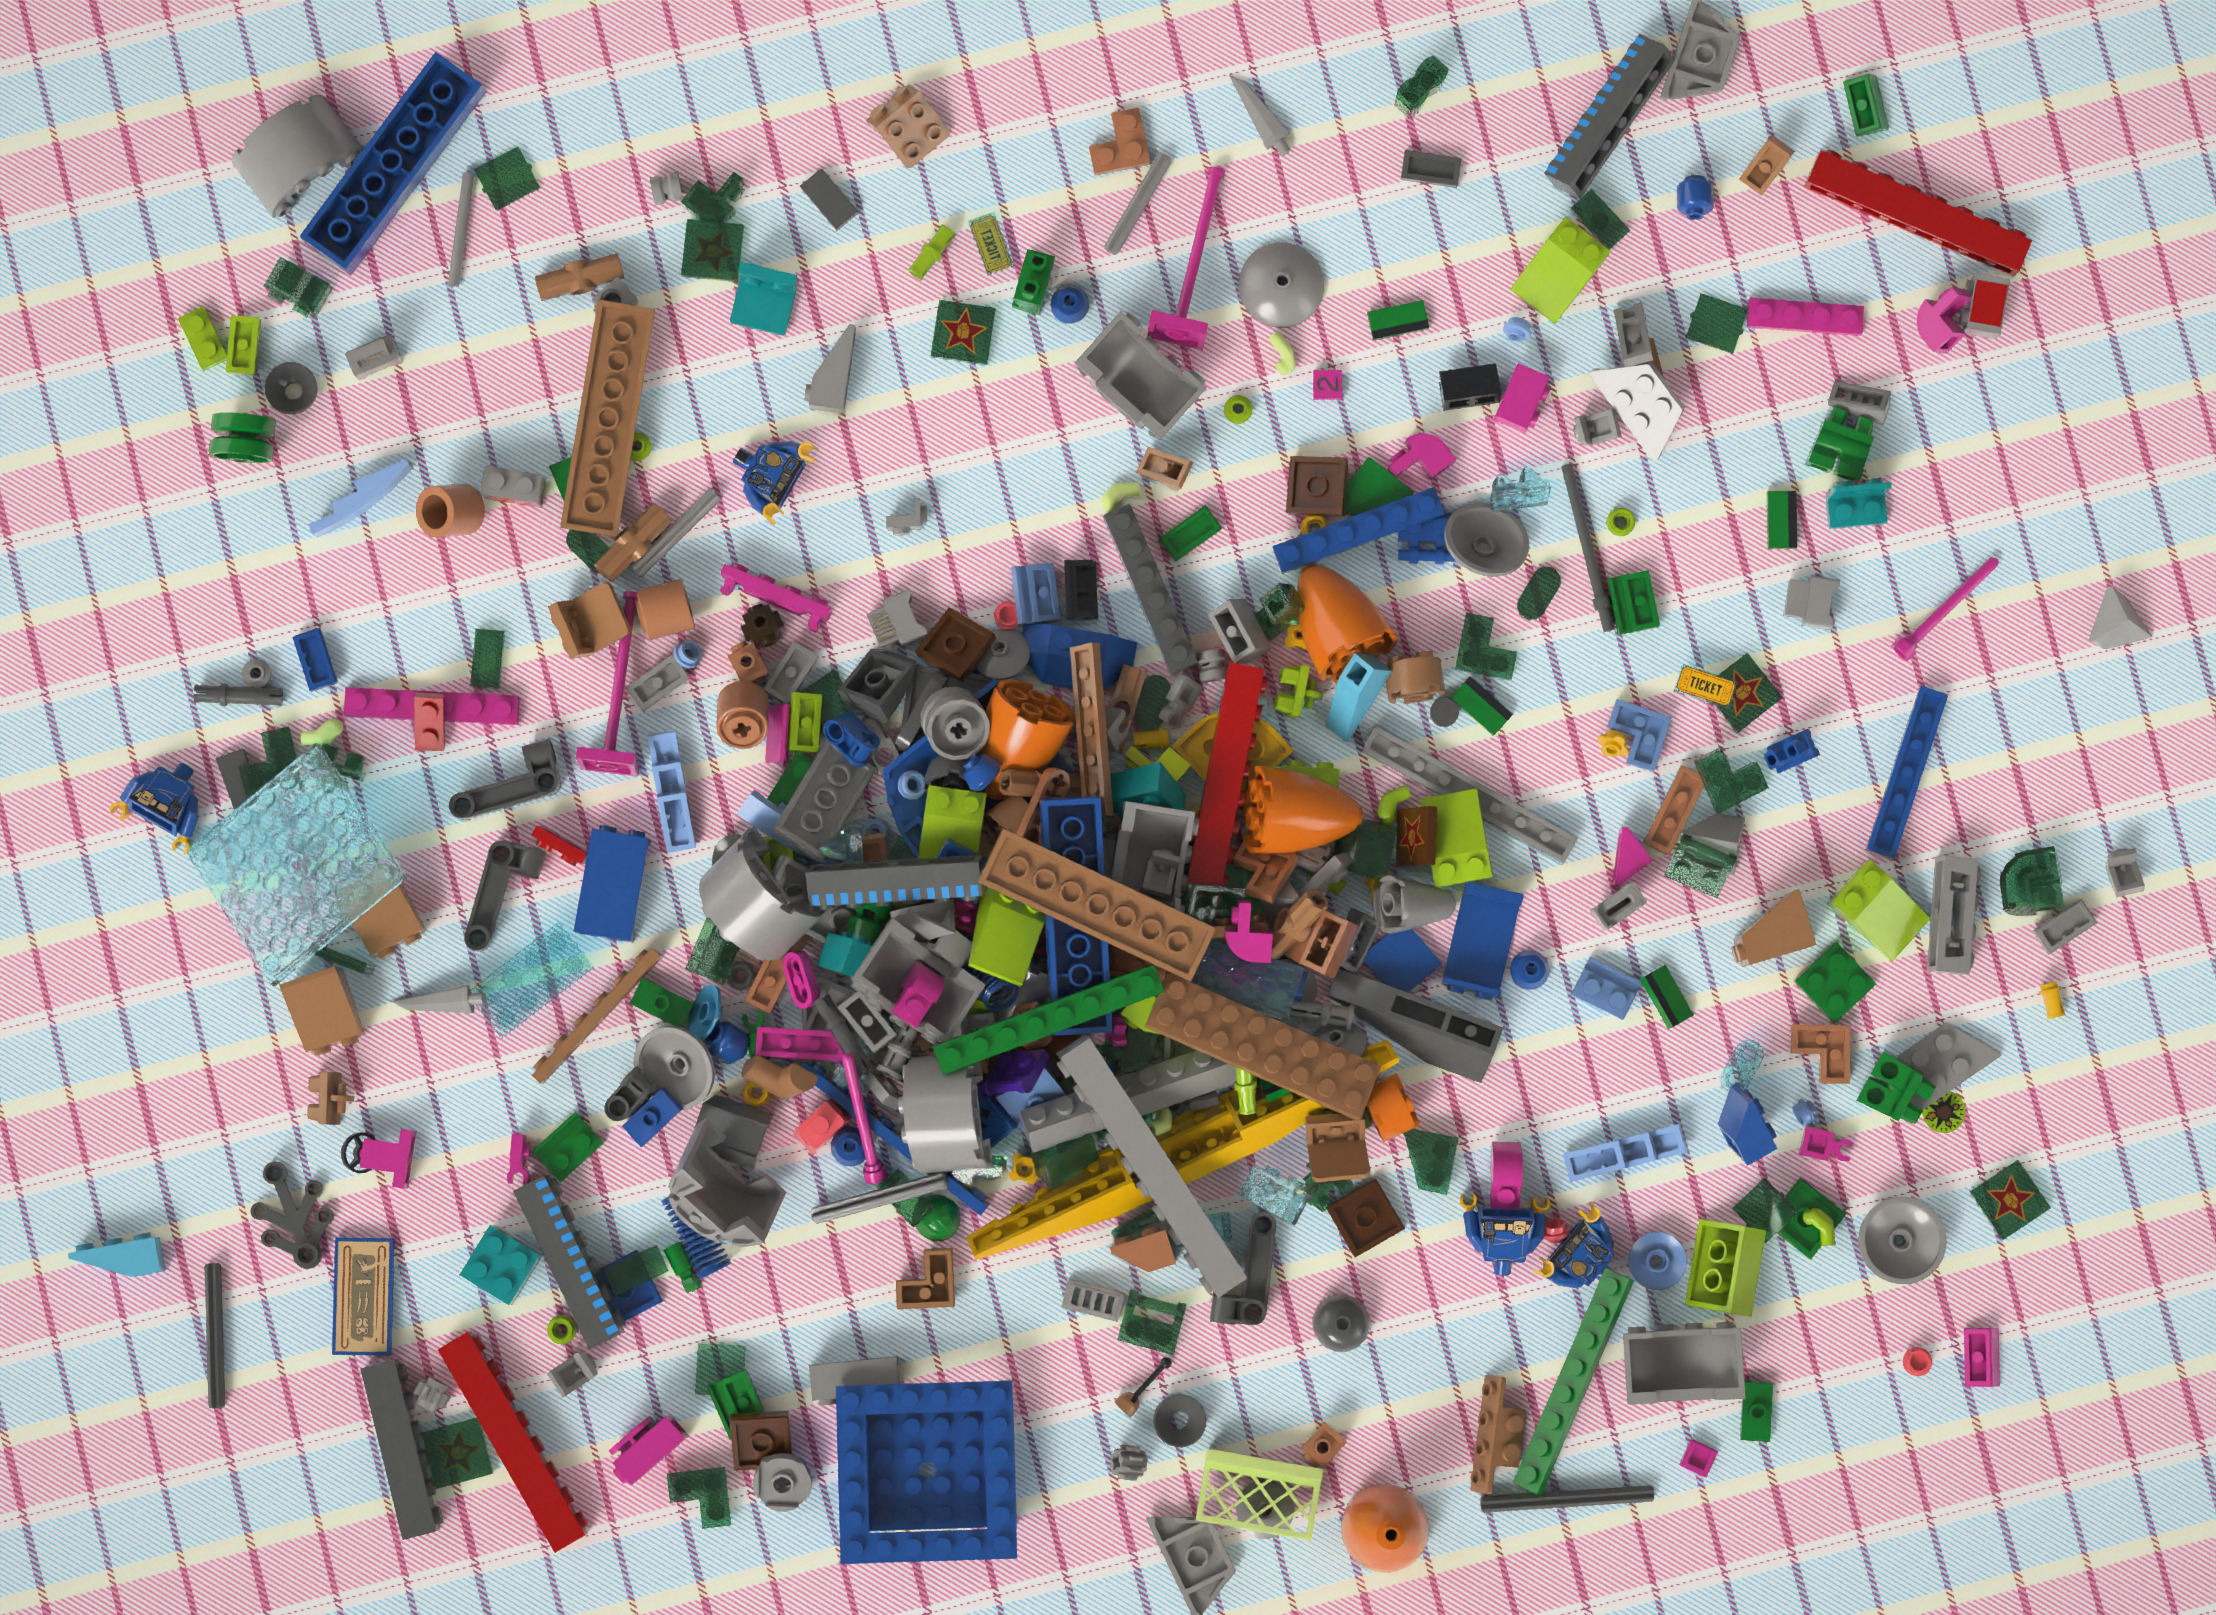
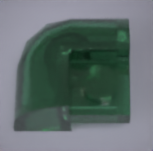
[1331,819,1398,881]
[2000,846,2065,916]

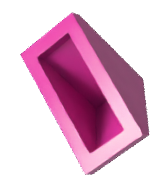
[1612,827,1653,887]

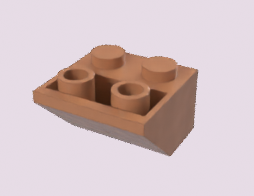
[1283,910,1359,978]
[1109,1226,1176,1273]

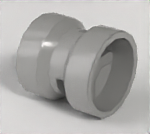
[650,172,683,205]
[1196,649,1227,682]

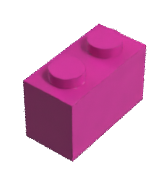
[1493,363,1551,433]

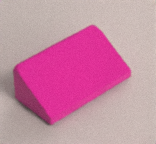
[765,704,790,764]
[1964,1328,2000,1387]

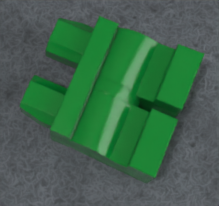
[1012,249,1055,315]
[1805,407,1874,483]
[1856,1049,1936,1124]

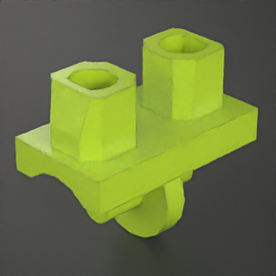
[1273,665,1323,719]

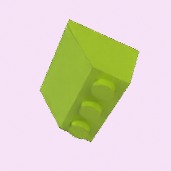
[1685,1219,1766,1317]

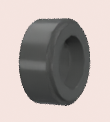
[1429,698,1459,727]

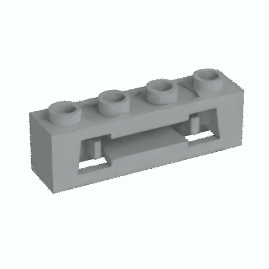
[1926,855,1981,975]

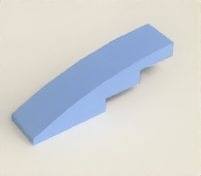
[308,459,413,538]
[647,729,696,853]
[737,789,856,864]
[1563,1124,1688,1182]

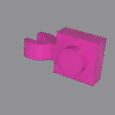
[507,1134,531,1185]

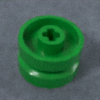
[208,412,276,463]

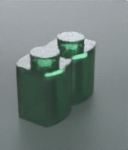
[1394,55,1449,118]
[263,257,333,318]

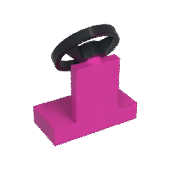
[341,1129,417,1189]

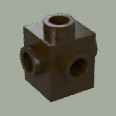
[740,604,784,649]

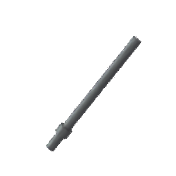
[1561,463,1615,633]

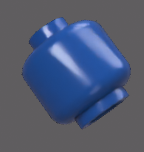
[1677,175,1714,220]
[705,1021,748,1065]

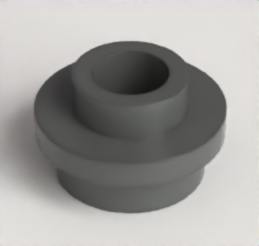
[726,961,755,990]

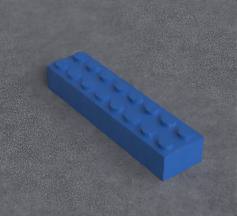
[300,52,486,276]
[1039,795,1112,1036]

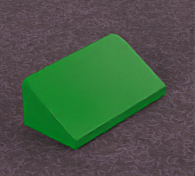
[1843,73,1889,137]

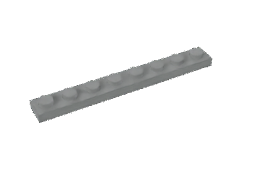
[1361,725,1578,864]

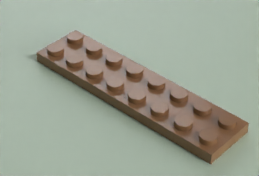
[560,299,655,537]
[978,828,1216,982]
[1144,972,1381,1121]

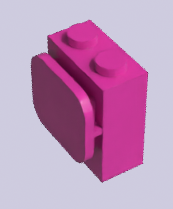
[609,1414,689,1485]

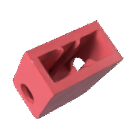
[793,1098,853,1155]

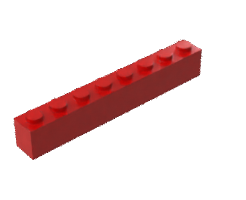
[1803,150,2032,277]
[1185,662,1268,898]
[438,1331,589,1553]

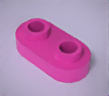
[783,950,820,1009]

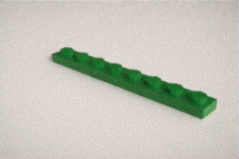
[932,964,1164,1075]
[1513,1268,1634,1495]

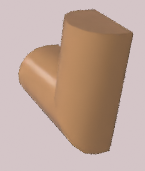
[741,1055,818,1100]
[895,1248,955,1309]

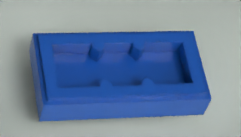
[292,628,339,692]
[622,1087,684,1147]

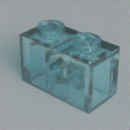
[1238,1164,1311,1225]

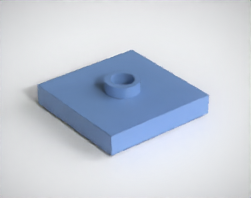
[995,1066,1069,1133]

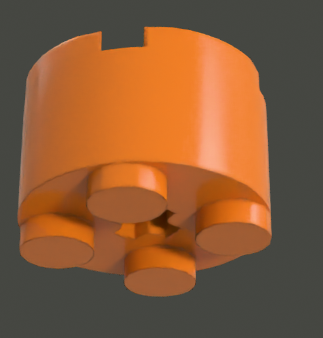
[1366,1073,1420,1142]

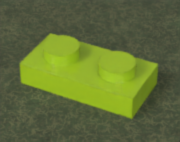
[178,306,227,371]
[225,315,261,376]
[787,692,822,753]

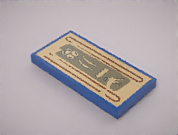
[332,1238,395,1356]

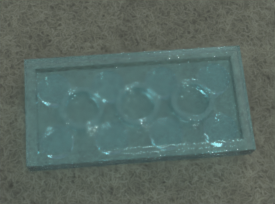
[471,921,595,1039]
[1179,940,1304,1022]

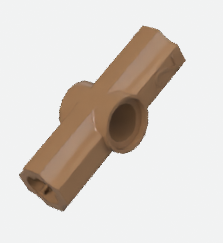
[534,253,625,301]
[593,503,672,582]
[1109,664,1147,754]
[999,767,1082,799]
[1270,888,1328,962]

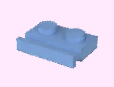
[1011,563,1061,625]
[1571,957,1642,1021]

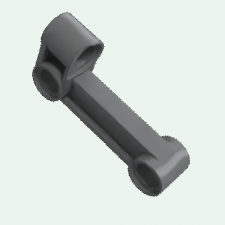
[449,738,562,820]
[464,841,546,952]
[1210,1212,1276,1325]

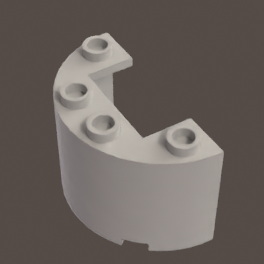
[231,95,363,218]
[1074,311,1207,440]
[1110,801,1199,913]
[699,826,822,961]
[851,918,985,1045]
[898,1055,993,1174]
[668,1118,786,1247]
[1623,1322,1746,1405]

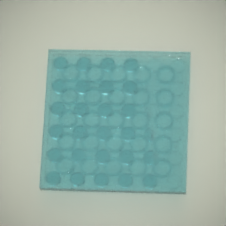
[186,743,408,986]

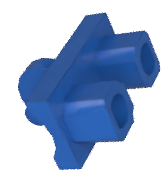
[1764,729,1820,774]

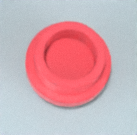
[994,601,1019,630]
[1543,1218,1571,1243]
[1902,1347,1932,1376]

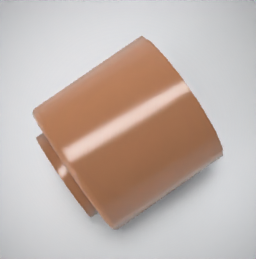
[416,484,485,538]
[635,578,695,640]
[716,681,769,749]

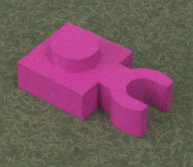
[1104,1013,1127,1047]
[1799,1126,1853,1161]

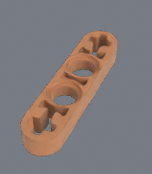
[1016,767,1070,845]

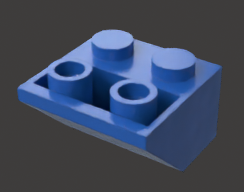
[1718,1083,1778,1166]

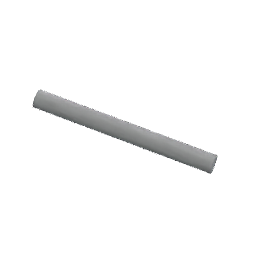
[448,172,474,287]

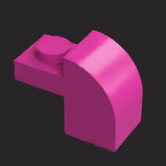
[1917,287,1972,354]
[1388,433,1456,480]
[1224,899,1273,963]
[890,962,945,1028]
[1490,1141,1523,1209]

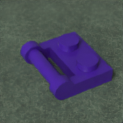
[978,1049,1050,1097]

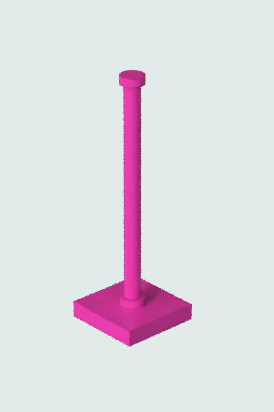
[1147,166,1225,351]
[576,591,639,777]

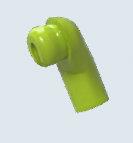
[1377,784,1411,825]
[1803,1207,1836,1246]

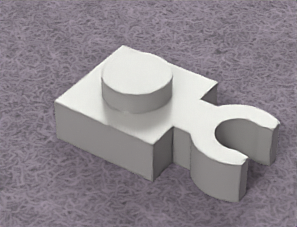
[1159,673,1203,728]

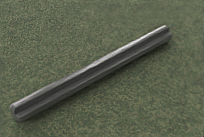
[1480,1485,1654,1513]

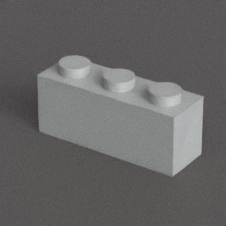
[809,1356,900,1406]

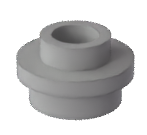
[242,659,272,688]

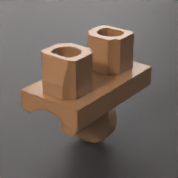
[307,1072,355,1125]

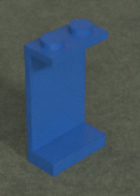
[573,825,652,943]
[1441,881,1524,1001]

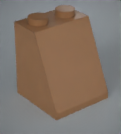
[335,866,427,959]
[1731,889,1817,968]
[279,966,365,1056]

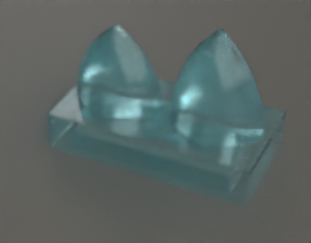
[1489,465,1551,512]
[819,829,863,863]

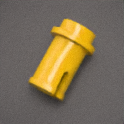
[1133,727,1170,750]
[2038,981,2066,1019]

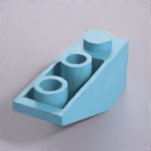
[1325,653,1392,742]
[68,1232,165,1277]

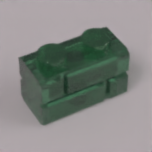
[685,917,741,985]
[1031,1133,1099,1190]

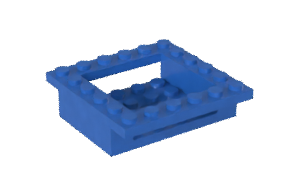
[836,1380,1018,1564]

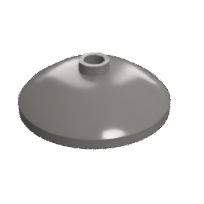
[1239,242,1324,328]
[1444,503,1529,577]
[633,1026,715,1110]
[1858,1197,1947,1285]

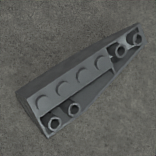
[1327,969,1503,1083]

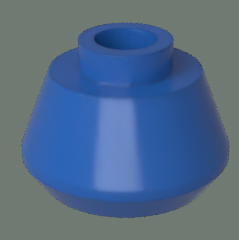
[1050,285,1089,324]
[963,753,1000,791]
[1510,950,1550,990]
[831,1127,866,1167]

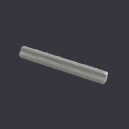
[1104,153,1172,255]
[631,489,721,577]

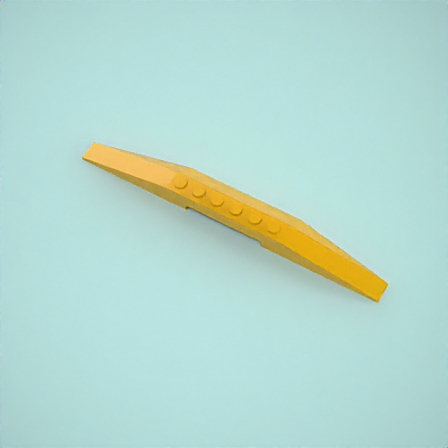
[966,1040,1400,1260]

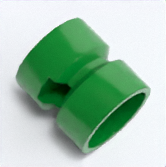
[846,903,894,942]

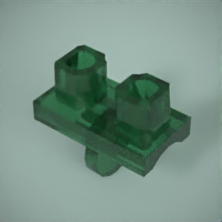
[310,743,366,795]
[1298,1162,1354,1212]

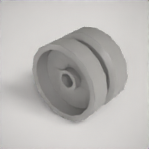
[920,687,990,760]

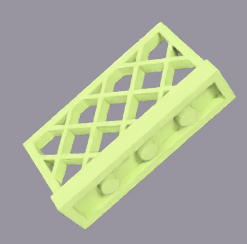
[1195,1449,1324,1541]

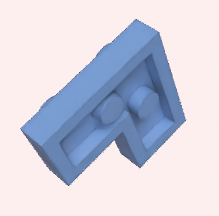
[1607,699,1672,773]

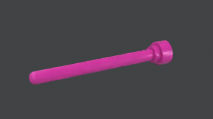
[1891,557,1999,661]
[842,1053,888,1184]

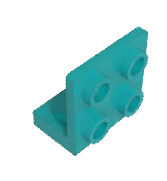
[730,262,799,336]
[1825,478,1892,530]

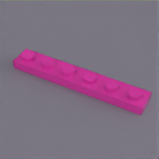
[344,687,520,725]

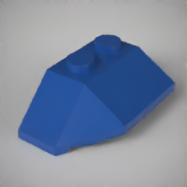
[1022,623,1137,691]

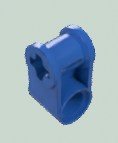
[823,711,880,767]

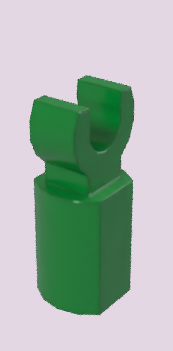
[742,1011,770,1060]
[663,1241,702,1293]

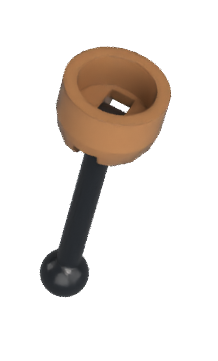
[1114,1357,1172,1418]

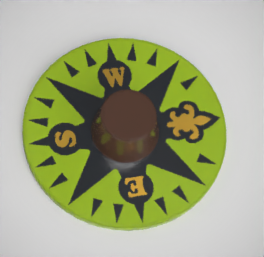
[1922,1091,1966,1133]

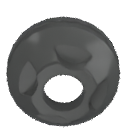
[265,362,318,415]
[1153,1394,1207,1448]

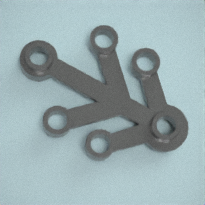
[250,1161,334,1269]

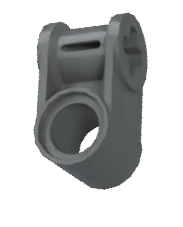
[604,1066,659,1122]

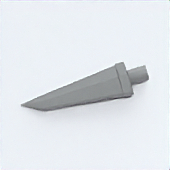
[1229,75,1291,157]
[391,985,486,1014]

